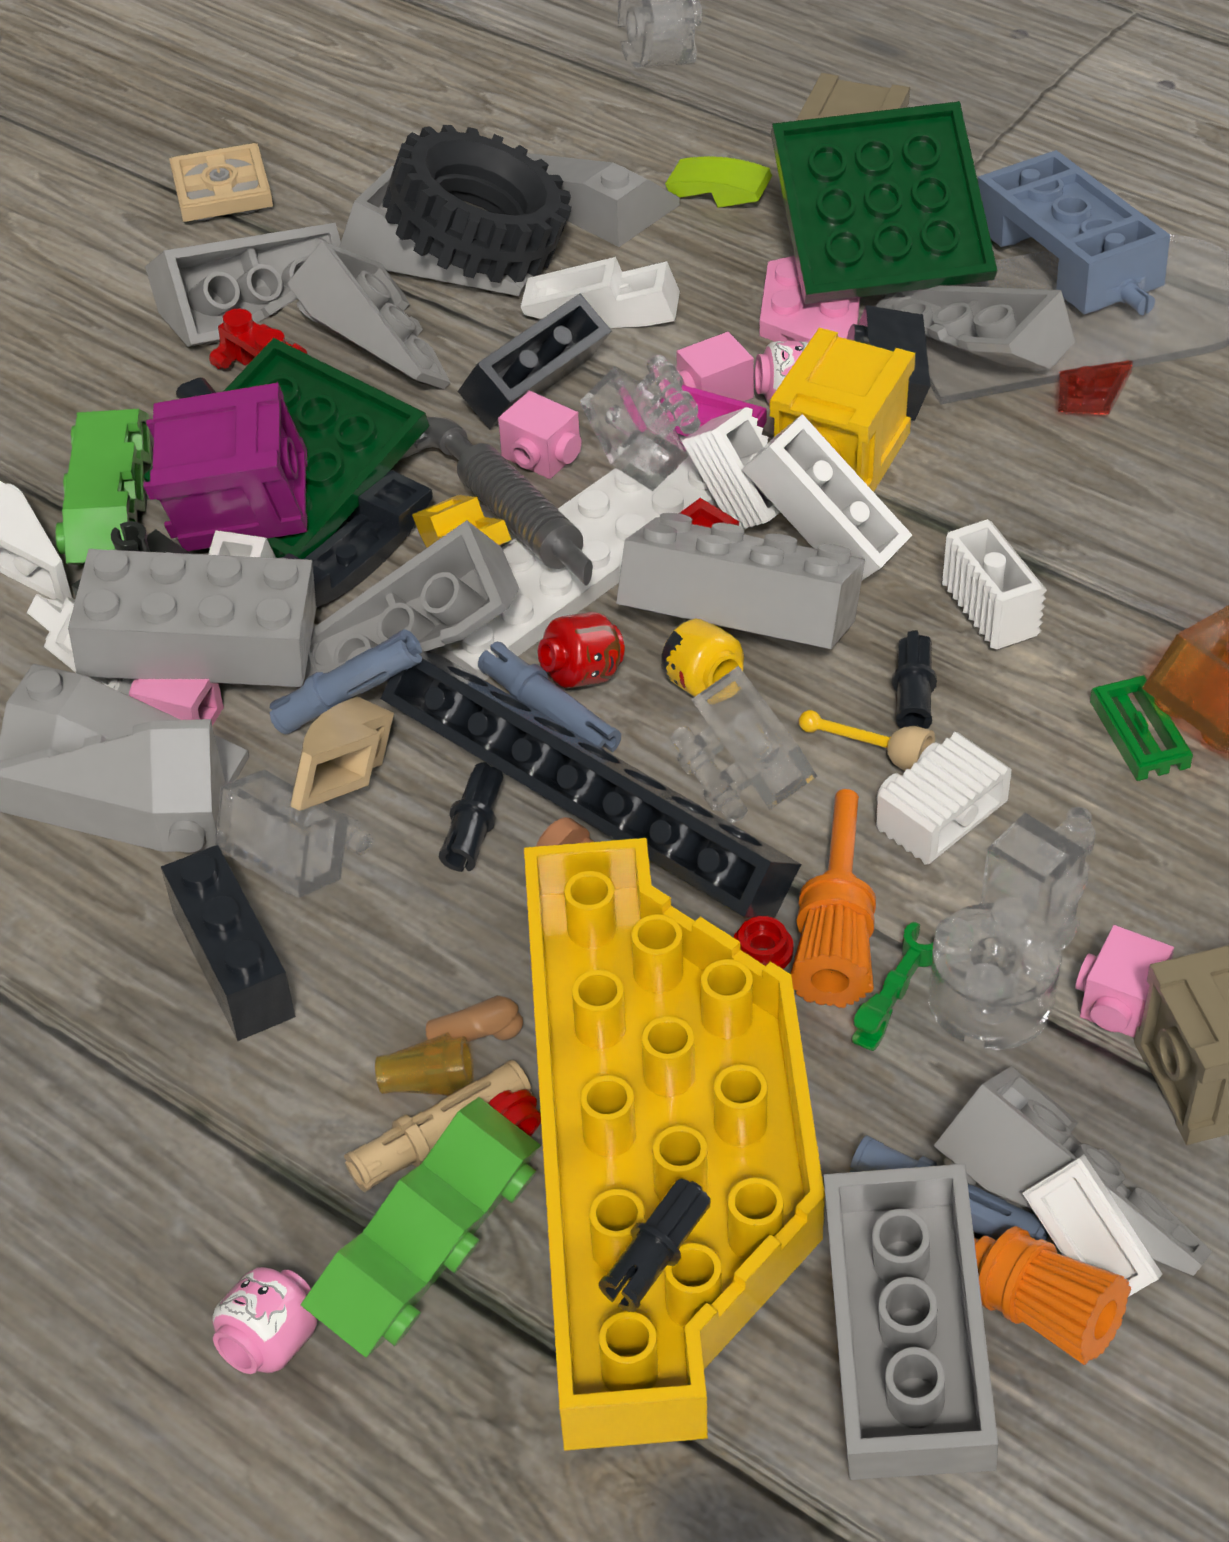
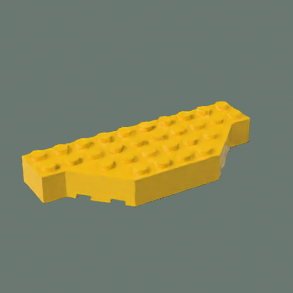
[524,838,825,1451]

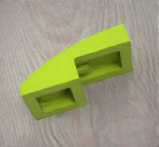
[665,156,772,208]

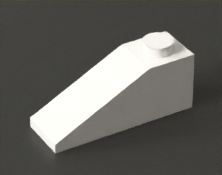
[0,481,72,602]

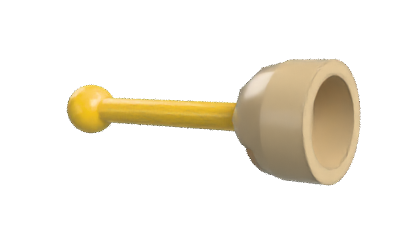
[799,710,935,771]

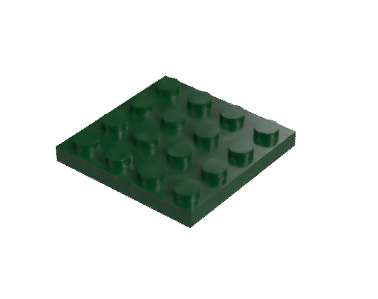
[771,101,998,304]
[143,338,430,559]

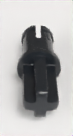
[892,630,937,729]
[438,762,504,872]
[598,1179,711,1312]

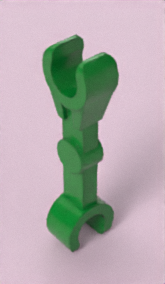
[852,922,945,1051]

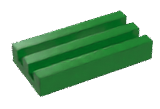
[1090,675,1193,781]

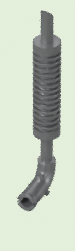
[400,417,593,586]

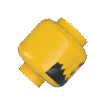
[661,618,744,701]

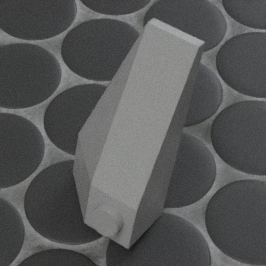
[145,223,341,347]

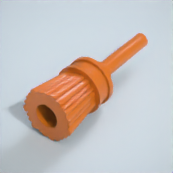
[791,789,876,1008]
[974,1226,1131,1365]

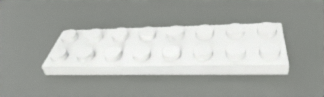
[429,431,720,680]

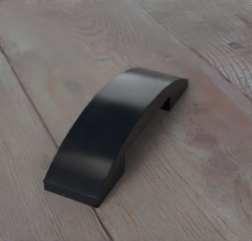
[283,470,433,607]

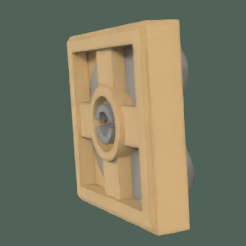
[169,143,273,222]

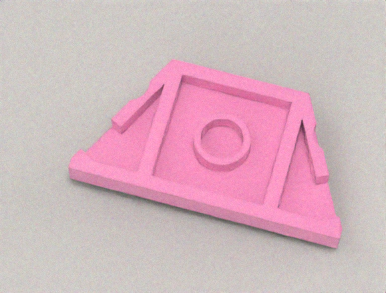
[759,255,861,342]

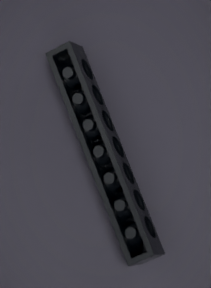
[380,651,802,918]

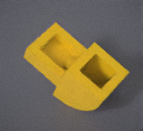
[412,495,511,548]

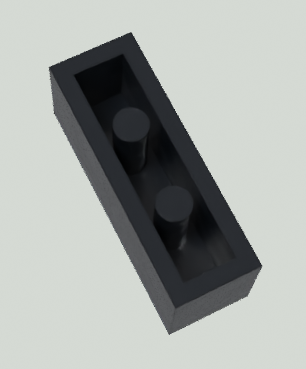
[457,293,612,430]
[161,844,296,1041]

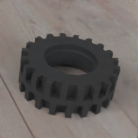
[382,125,572,283]

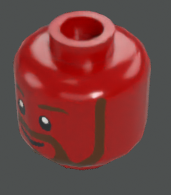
[538,612,625,688]

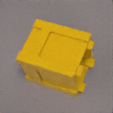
[769,327,915,492]

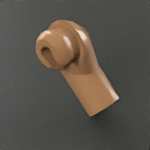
[426,995,523,1051]

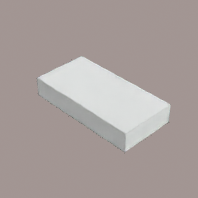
[1022,1154,1162,1297]

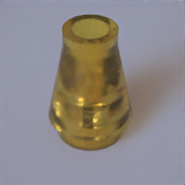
[375,1032,474,1096]

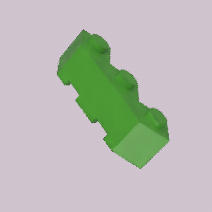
[56,409,152,565]
[301,1097,541,1358]

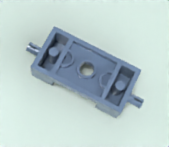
[978,150,1170,315]

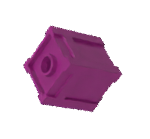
[143,383,307,551]

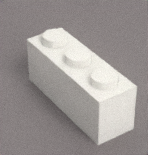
[742,414,912,580]

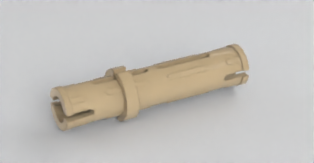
[344,1060,532,1192]

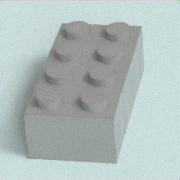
[616,513,865,649]
[68,549,316,687]
[824,1164,998,1480]

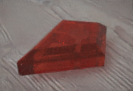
[1058,360,1133,415]

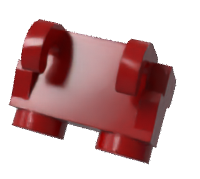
[209,308,307,369]

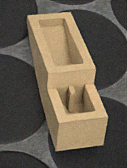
[290,696,394,811]

